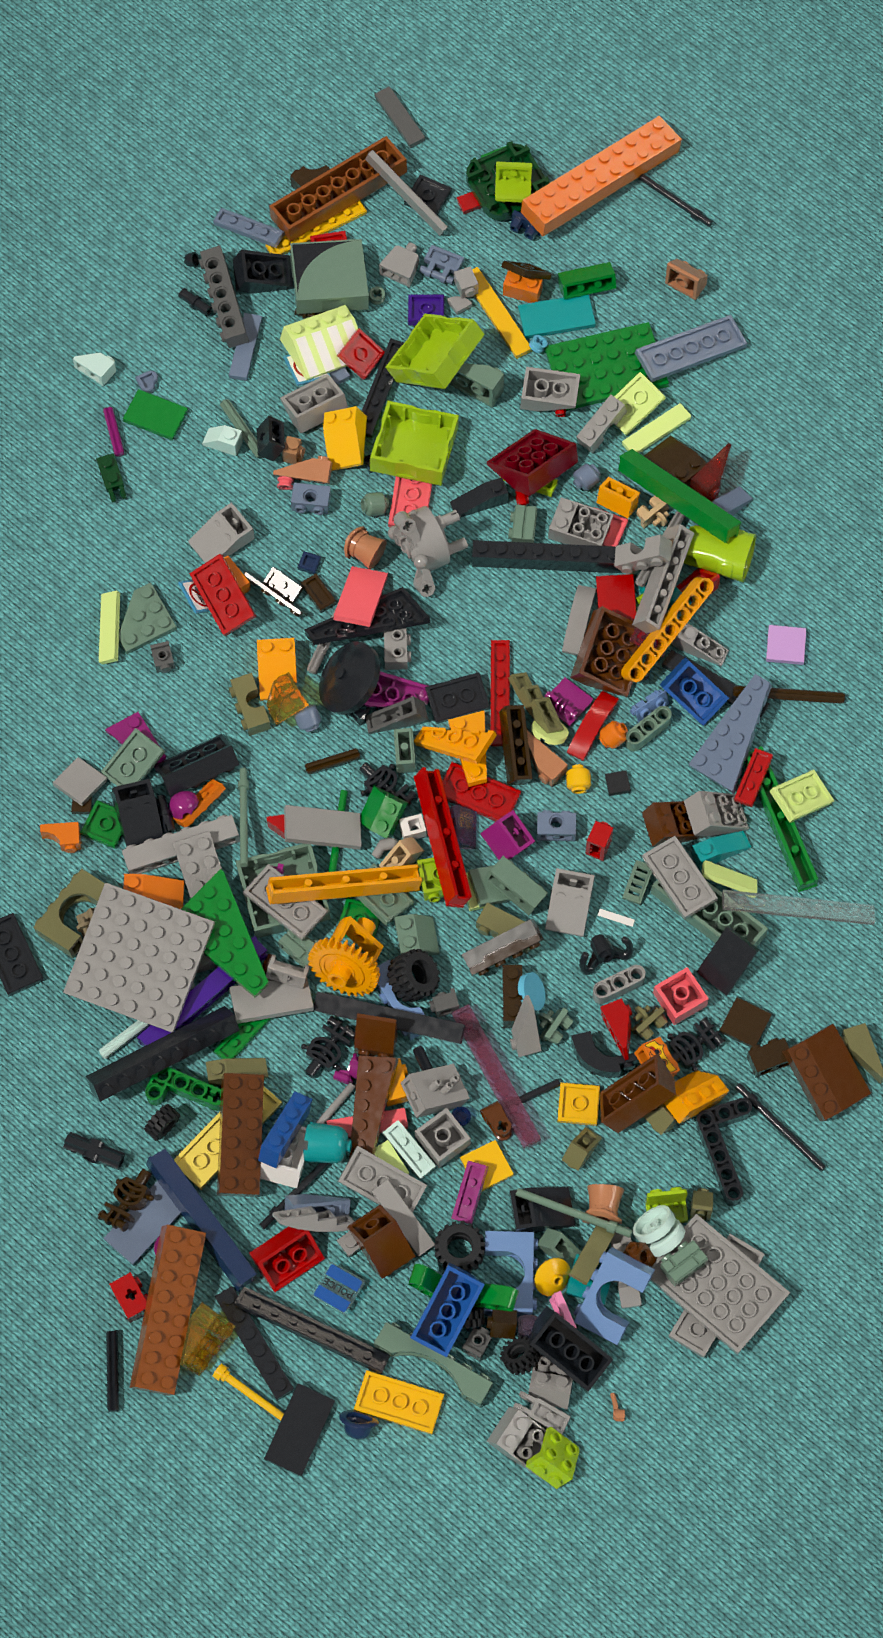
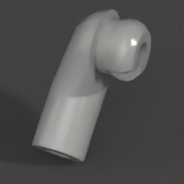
[371,837,398,859]

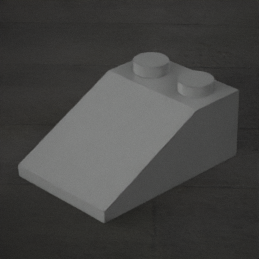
[520,367,580,411]

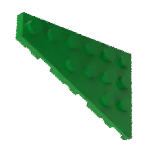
[181,869,269,998]

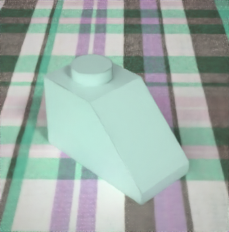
[73,353,116,386]
[202,425,243,456]

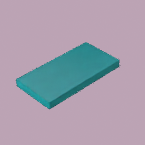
[518,294,596,339]

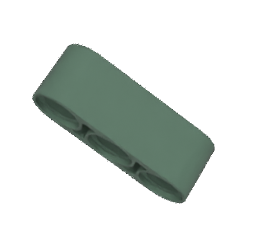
[625,706,672,752]

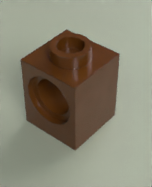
[623,1242,656,1268]

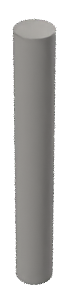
[316,1083,356,1124]

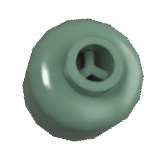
[360,492,389,517]

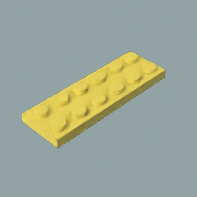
[174,1087,283,1190]

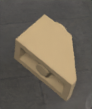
[379,837,424,867]

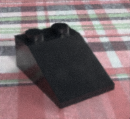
[233,249,294,293]

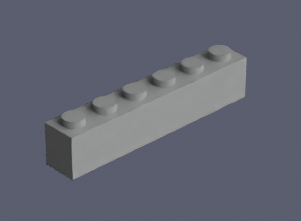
[632,524,694,634]
[122,815,240,874]

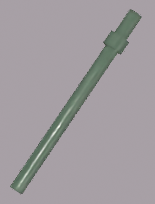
[238,768,249,867]
[516,1188,632,1238]

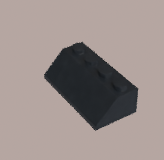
[154,734,239,797]
[528,1306,613,1392]

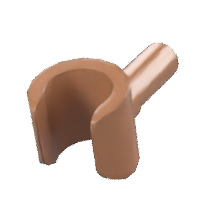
[610,1393,625,1421]

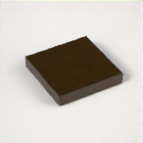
[501,260,552,280]
[719,997,772,1048]

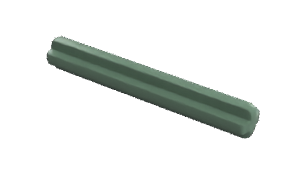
[220,399,261,458]

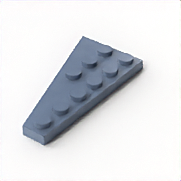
[688,674,772,794]

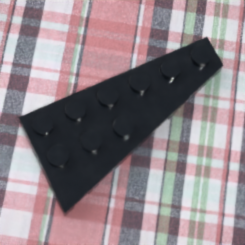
[304,587,431,645]

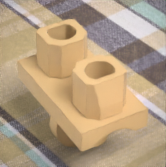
[636,496,669,528]

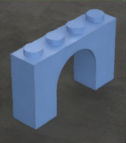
[484,1231,538,1316]
[574,1247,655,1345]

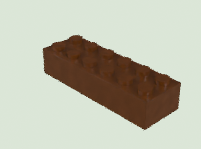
[217,1073,264,1197]

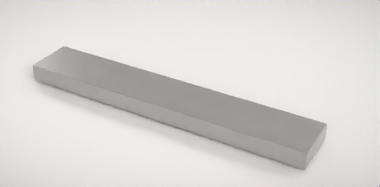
[365,150,447,236]

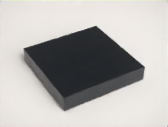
[404,174,452,215]

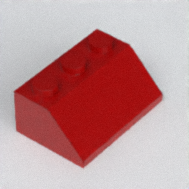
[249,1226,325,1292]

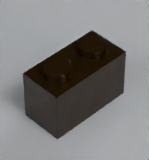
[747,1038,789,1078]

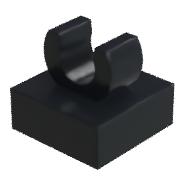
[349,707,370,725]

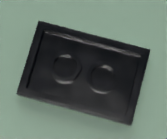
[425,672,490,724]
[696,926,759,996]

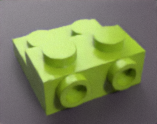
[417,857,444,903]

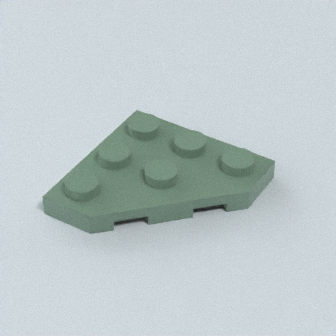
[119,582,177,654]

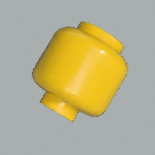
[566,764,591,794]

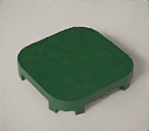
[466,141,550,221]

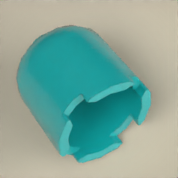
[303,1122,352,1163]

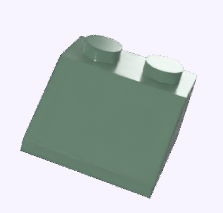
[394,914,440,956]

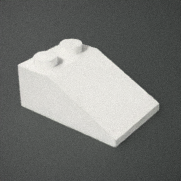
[260,1120,308,1188]

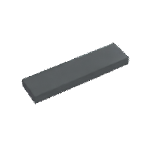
[374,86,425,148]

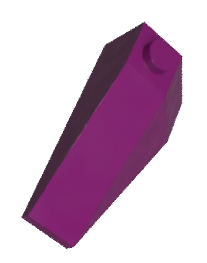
[364,671,428,707]

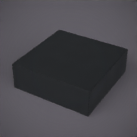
[605,770,631,796]

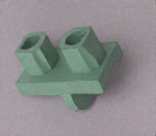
[538,1008,573,1044]

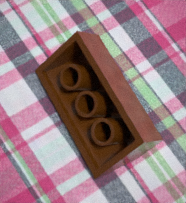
[600,1054,676,1133]

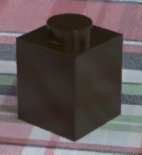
[486,1309,517,1339]

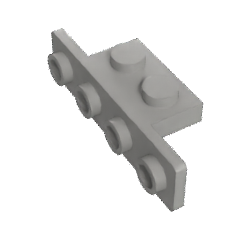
[611,1227,641,1309]

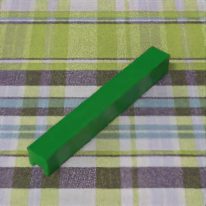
[618,449,742,543]
[744,746,818,892]

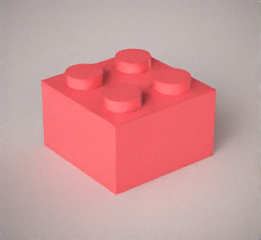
[653,967,709,1025]

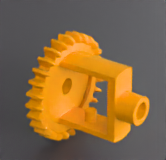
[308,916,384,997]

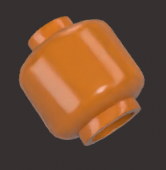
[599,721,628,749]

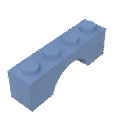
[376,960,425,1041]

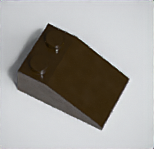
[644,436,708,487]

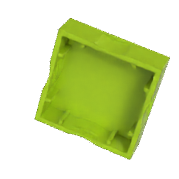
[385,314,485,389]
[370,401,459,486]

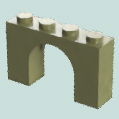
[33,868,105,958]

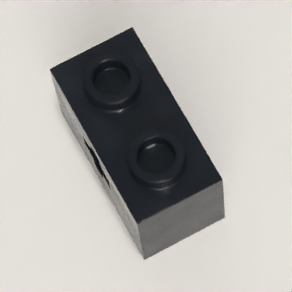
[257,416,285,462]

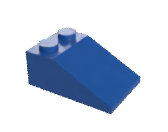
[659,657,729,726]

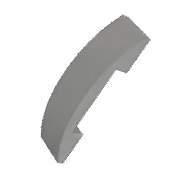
[562,585,596,656]

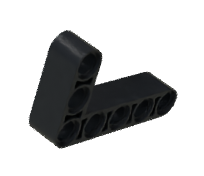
[696,1098,752,1206]

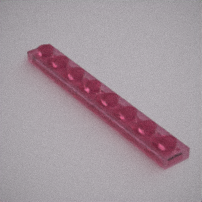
[452,1004,541,1149]

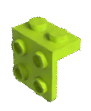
[495,162,532,203]
[645,1187,688,1223]
[526,1427,580,1489]

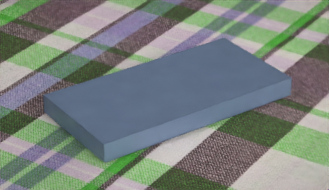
[103,1181,181,1266]

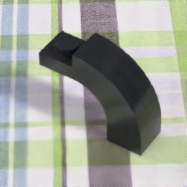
[571,1031,638,1078]

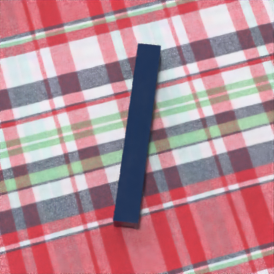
[146,1149,257,1292]

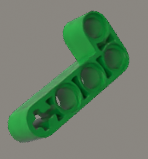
[145,1067,221,1111]

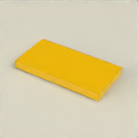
[354,1370,444,1435]

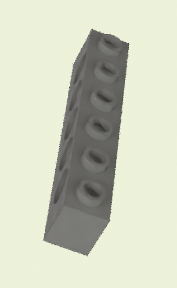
[199,245,249,348]

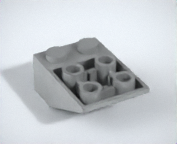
[548,497,614,546]
[188,502,255,563]
[684,791,749,837]
[545,868,595,937]
[527,1353,573,1409]
[486,1407,546,1479]

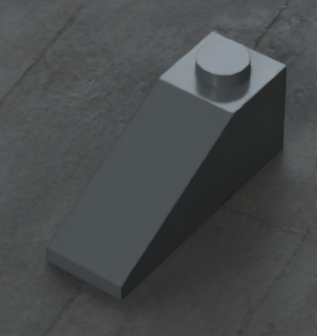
[365,696,428,734]

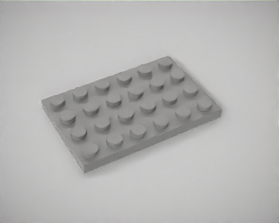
[650,1214,790,1355]

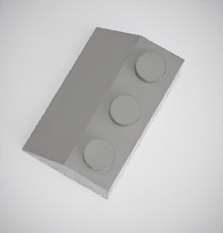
[280,374,348,433]

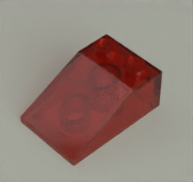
[690,443,731,502]

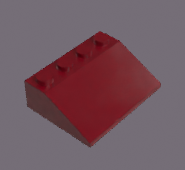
[487,429,578,496]

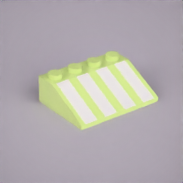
[280,305,358,381]

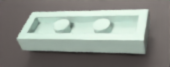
[383,1120,436,1179]

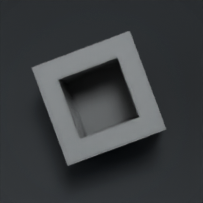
[454,266,478,298]

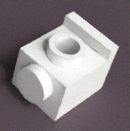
[399,814,427,839]

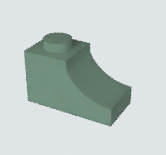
[538,1228,581,1269]

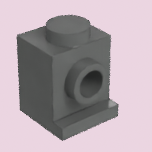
[150,641,175,673]
[429,988,459,1018]
[462,1327,492,1361]

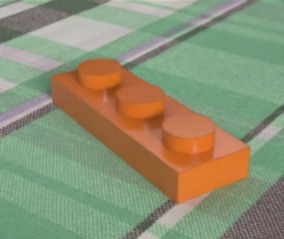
[173,779,226,828]

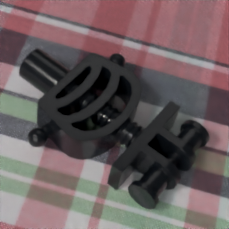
[359,762,418,806]
[301,1015,355,1078]
[667,1017,726,1072]

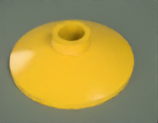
[534,1258,571,1296]

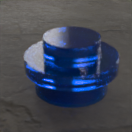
[452,1107,471,1127]

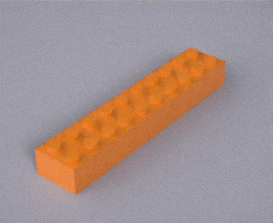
[521,116,682,236]

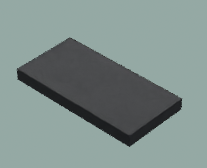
[0,913,44,997]
[263,1383,335,1477]

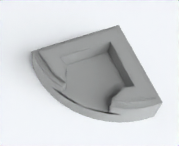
[447,296,472,315]

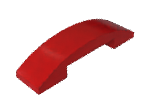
[567,691,619,761]

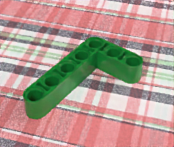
[408,1264,519,1312]

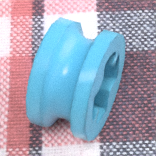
[529,335,548,353]

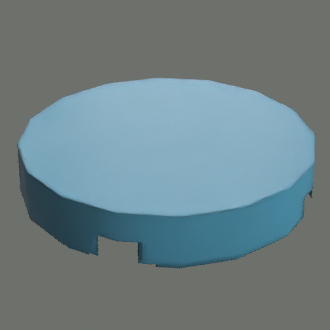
[518,972,545,1011]

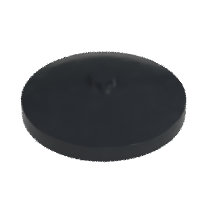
[319,642,380,715]

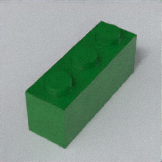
[558,262,616,300]

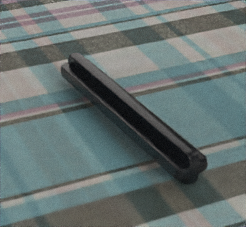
[106,1331,119,1412]

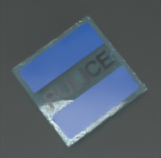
[310,1261,366,1316]

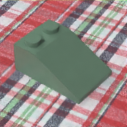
[449,363,504,408]

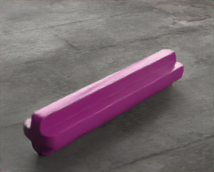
[103,407,124,457]

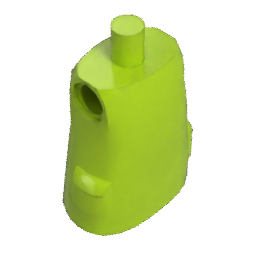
[684,525,756,583]

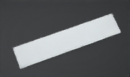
[598,909,635,927]

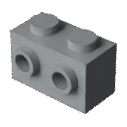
[384,628,411,670]

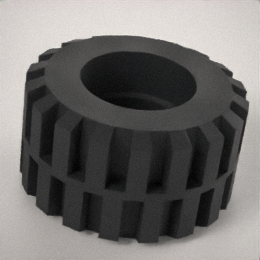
[387,949,440,1002]
[434,1221,485,1274]

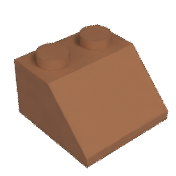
[665,258,708,300]

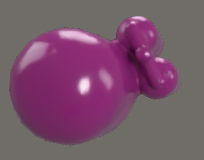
[333,1053,359,1084]

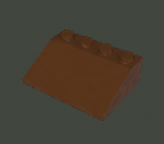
[570,606,649,697]
[782,1023,871,1121]

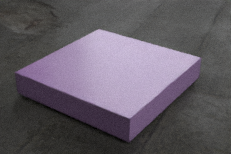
[766,625,806,665]

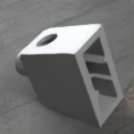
[379,242,419,288]

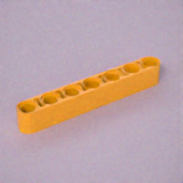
[621,577,714,682]

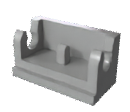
[266,954,310,989]

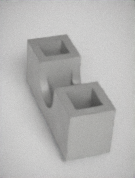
[576,395,627,454]
[614,534,672,574]

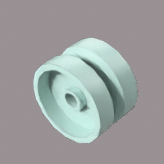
[632,1205,685,1257]

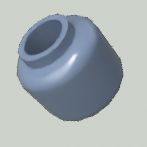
[573,464,601,491]
[294,702,321,732]

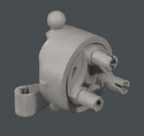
[388,506,468,597]

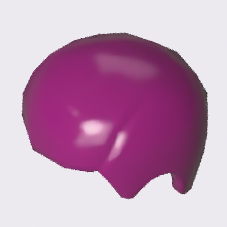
[169,791,199,819]

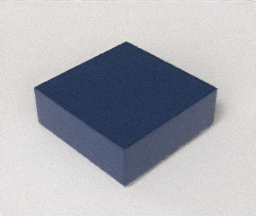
[297,551,321,575]

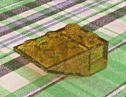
[180,1302,235,1376]

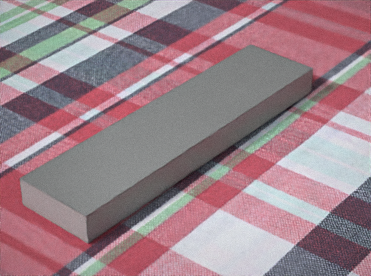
[371,1179,435,1257]

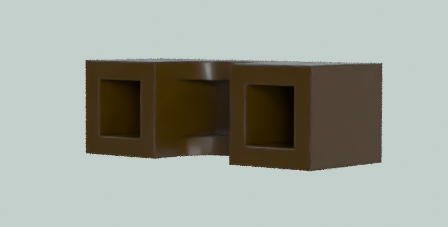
[502,965,523,1028]

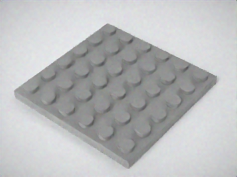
[63,882,215,1033]

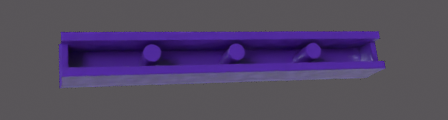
[137,936,268,1047]

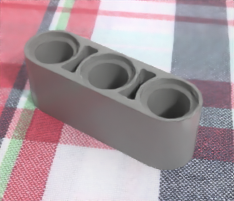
[592,965,646,1004]

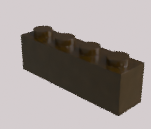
[499,705,532,785]

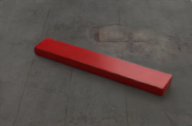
[491,640,510,746]

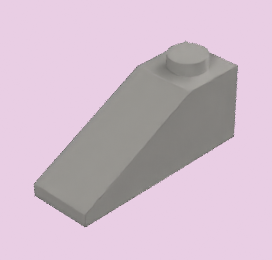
[509,995,541,1057]

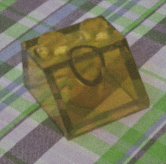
[266,672,309,725]

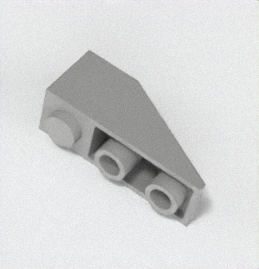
[671,623,729,666]

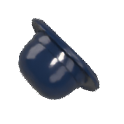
[339,1410,379,1440]

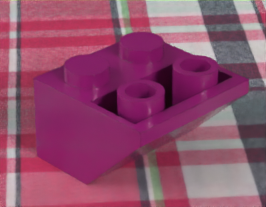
[480,810,535,860]

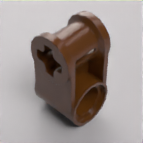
[480,1101,512,1141]

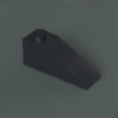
[450,478,508,518]

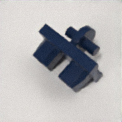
[510,210,541,240]

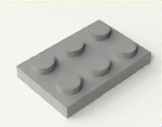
[172,831,222,898]

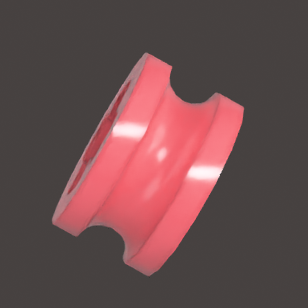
[277,476,294,490]

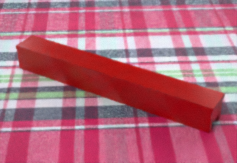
[414,767,472,908]

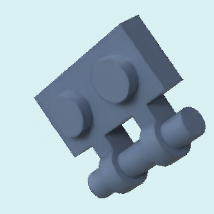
[419,245,464,285]

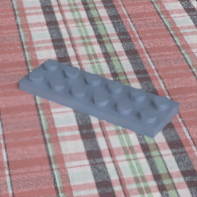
[635,315,747,382]

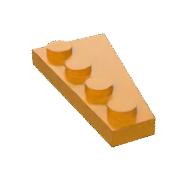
[448,711,487,787]
[414,727,497,765]

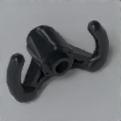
[579,934,634,975]

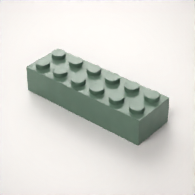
[651,880,768,947]

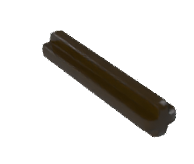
[305,748,360,774]

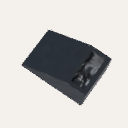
[111,779,163,847]
[509,1187,576,1233]

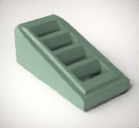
[622,860,653,905]

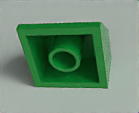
[360,786,408,839]

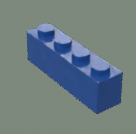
[258,1091,312,1168]

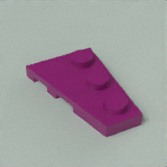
[105,712,166,764]

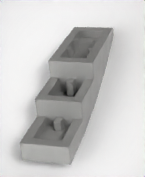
[273,1206,355,1232]

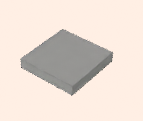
[53,757,107,806]

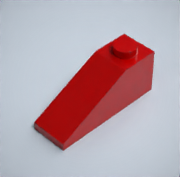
[600,998,632,1060]

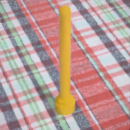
[212,1363,284,1421]

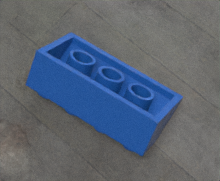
[410,1262,485,1358]

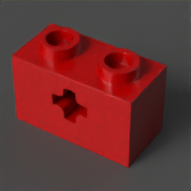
[585,821,613,861]
[109,1272,148,1323]

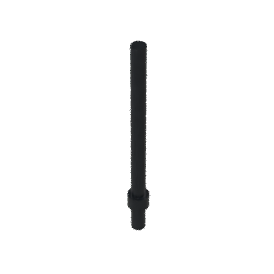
[638,174,713,227]
[735,1083,826,1172]
[259,1163,331,1230]

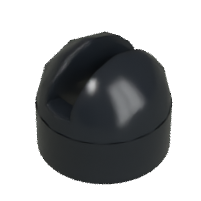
[184,252,199,267]

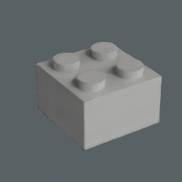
[415,1108,471,1168]

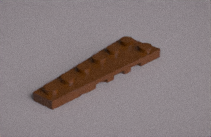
[349,1056,398,1159]

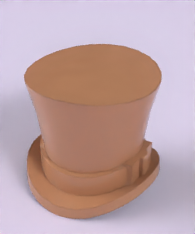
[344,526,386,570]
[582,1184,624,1224]

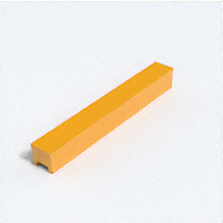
[266,864,422,904]

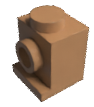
[282,436,306,464]

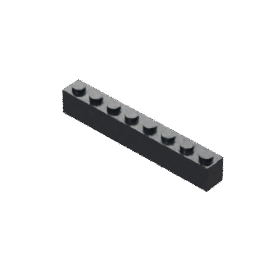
[472,540,621,573]
[85,1006,240,1102]

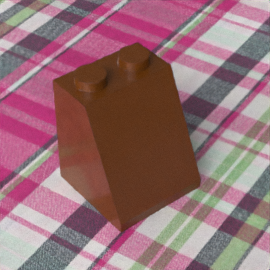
[347,1205,416,1279]

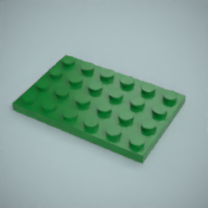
[544,322,669,411]

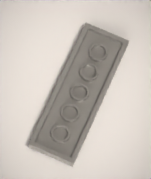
[668,1234,765,1358]

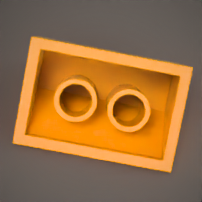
[663,1071,729,1124]

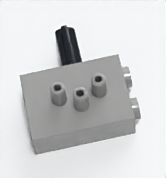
[401,1046,470,1118]

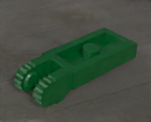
[96,453,127,503]

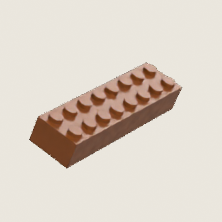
[269,136,407,242]
[129,1224,206,1396]

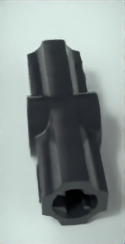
[63,1132,125,1170]

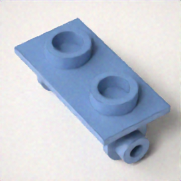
[630,689,669,723]

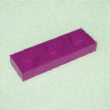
[451,1161,488,1224]

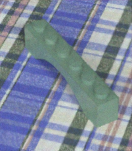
[374,1322,493,1408]

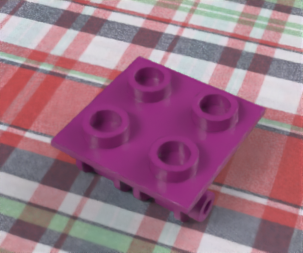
[544,677,594,726]

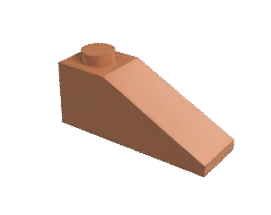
[273,456,333,485]
[527,730,568,787]

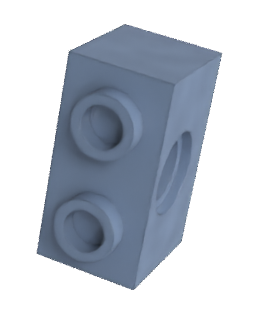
[291,483,331,515]
[537,810,576,841]

